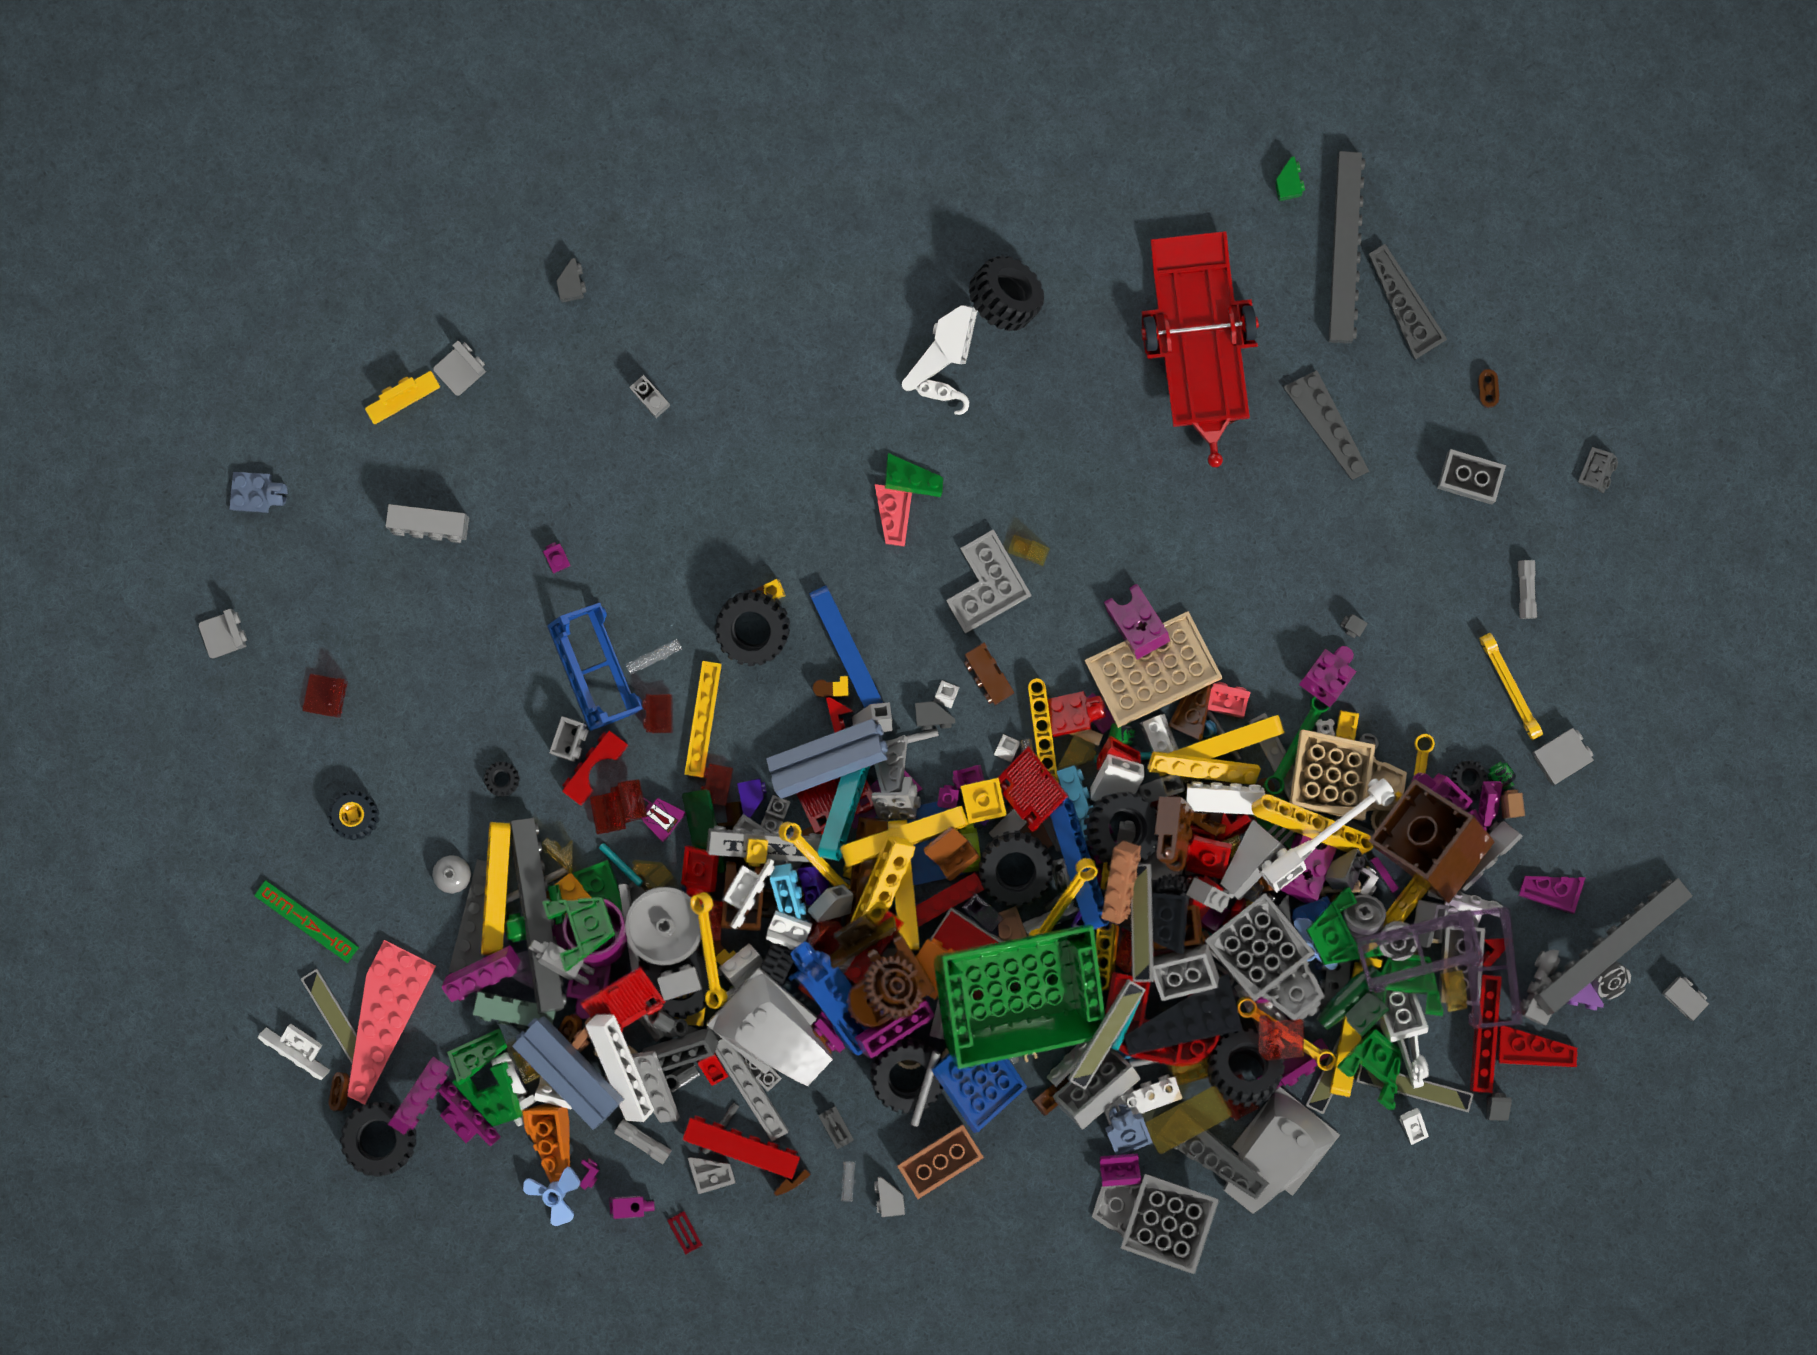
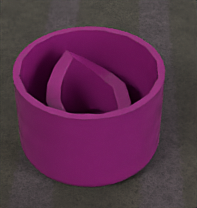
[563,899,627,968]

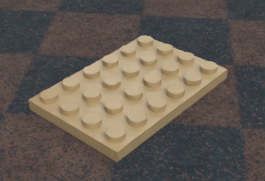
[1085,611,1222,728]

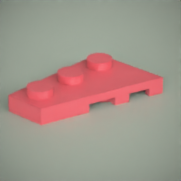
[875,484,912,547]

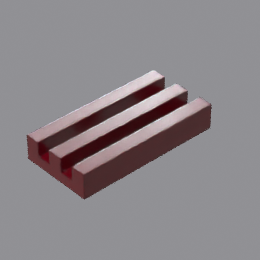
[667,1211,703,1255]

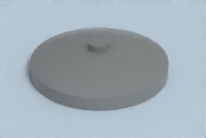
[625,887,702,965]

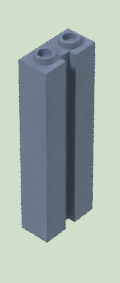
[766,719,888,799]
[513,1016,625,1130]

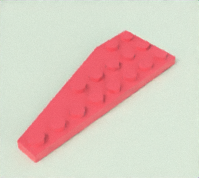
[347,940,436,1105]

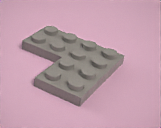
[946,529,1032,634]

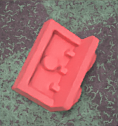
[1208,682,1250,719]

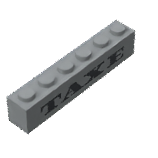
[706,826,824,862]

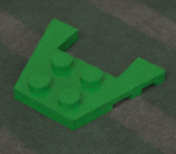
[1306,887,1383,965]
[542,897,615,971]
[1372,955,1443,1016]
[1337,1029,1402,1110]
[452,1061,523,1127]

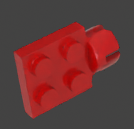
[1047,691,1106,737]
[1176,835,1232,879]
[681,846,719,906]

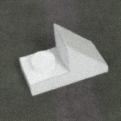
[1399,1108,1429,1145]

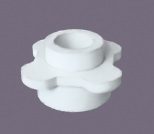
[1315,719,1335,736]

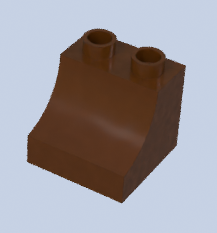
[1369,779,1495,903]

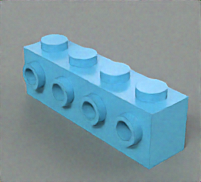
[1056,765,1094,845]
[770,863,811,941]

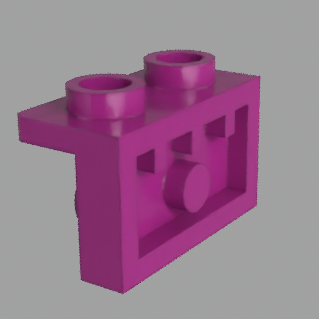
[1478,781,1502,827]

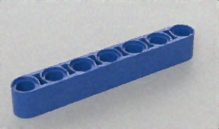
[809,585,883,708]
[1050,798,1109,930]

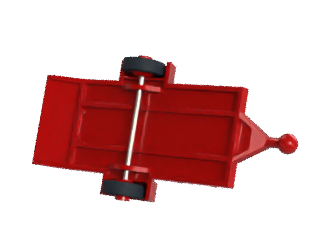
[1141,231,1259,467]

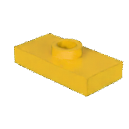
[1335,710,1359,740]

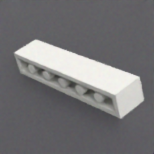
[586,1014,654,1122]

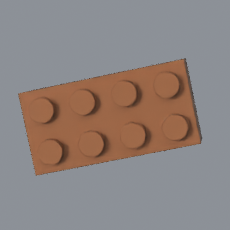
[897,1124,984,1199]

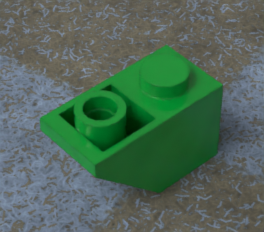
[1275,156,1305,201]

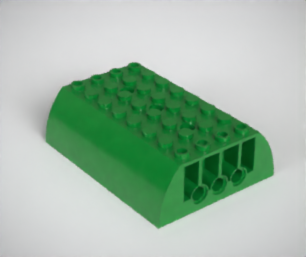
[934,924,1105,1069]

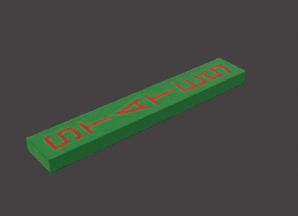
[254,880,359,963]

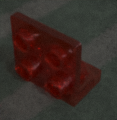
[303,674,348,718]
[611,779,647,825]
[1259,1015,1304,1060]

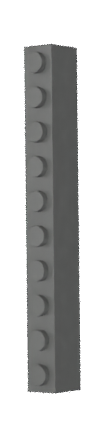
[1328,151,1365,344]
[510,818,566,1014]
[1533,878,1692,1016]

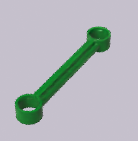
[1264,696,1330,796]

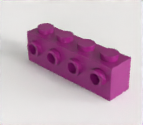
[441,946,521,1002]
[854,998,935,1058]
[388,1057,449,1135]

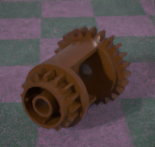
[847,956,924,1027]

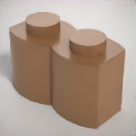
[1500,789,1525,819]

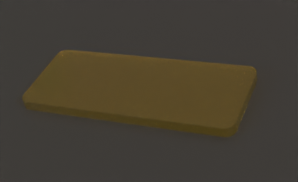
[1145,1086,1231,1154]

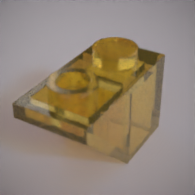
[632,860,675,890]

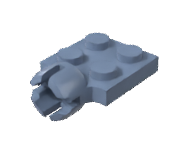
[229,472,288,513]
[1105,1104,1153,1155]

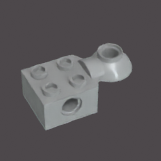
[1519,950,1560,1025]

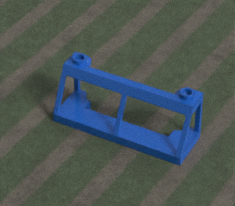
[547,603,643,732]

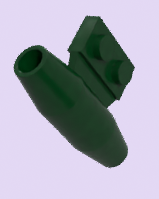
[1317,964,1389,1036]

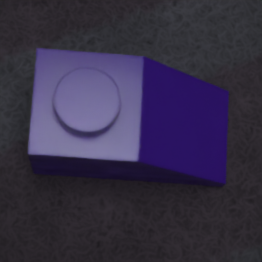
[737,779,767,819]

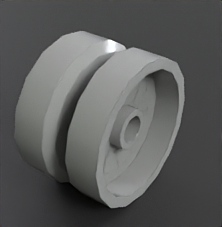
[1342,894,1386,945]

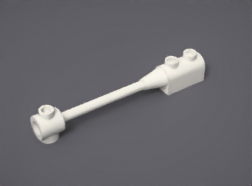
[1261,778,1395,892]

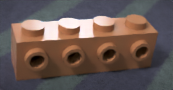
[1102,841,1141,924]

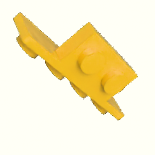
[365,371,440,424]

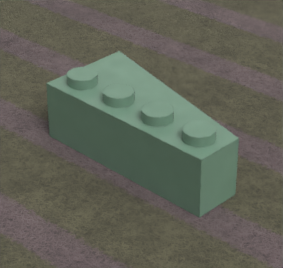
[473,992,557,1029]

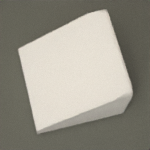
[934,681,960,708]
[994,734,1020,762]

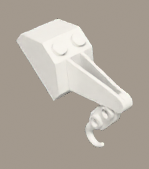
[902,305,978,415]
[1372,986,1428,1089]

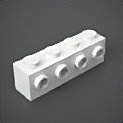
[1186,781,1265,815]
[1104,1074,1183,1125]

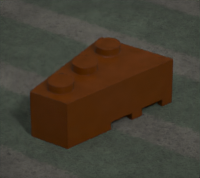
[963,642,1014,706]

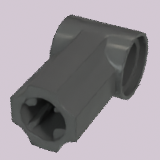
[648,1009,688,1038]
[665,1062,700,1092]

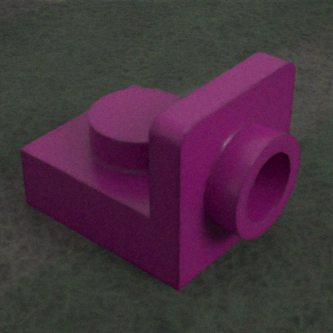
[543,542,571,574]

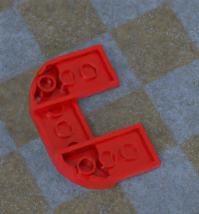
[1105,972,1220,1066]

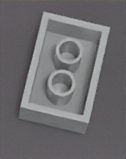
[1437,449,1506,505]
[1153,943,1219,1001]

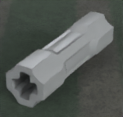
[1518,560,1537,619]
[1022,900,1079,935]
[614,1119,672,1164]

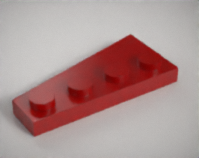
[1498,1024,1577,1067]

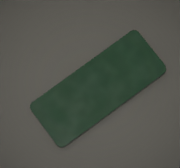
[682,789,726,873]

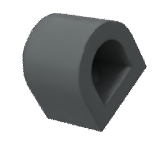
[1340,614,1367,639]

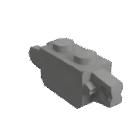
[529,940,595,985]

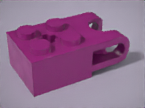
[1104,584,1170,660]
[1280,833,1336,904]

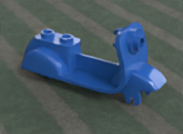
[788,942,870,1055]

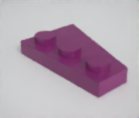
[1518,876,1586,914]

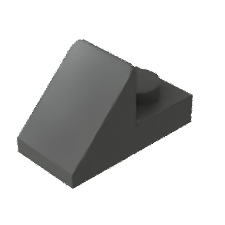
[1259,892,1291,922]

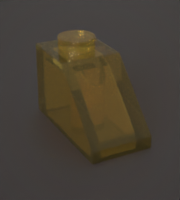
[1057,735,1096,771]
[1440,970,1467,1012]

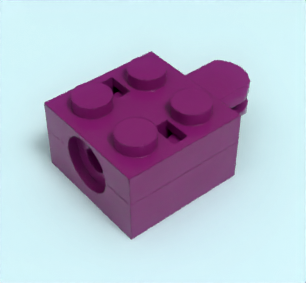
[1299,646,1357,707]
[1412,772,1473,811]
[566,964,613,1019]

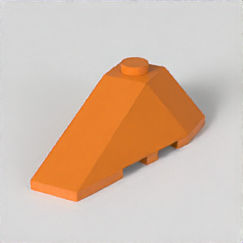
[522,1103,570,1183]

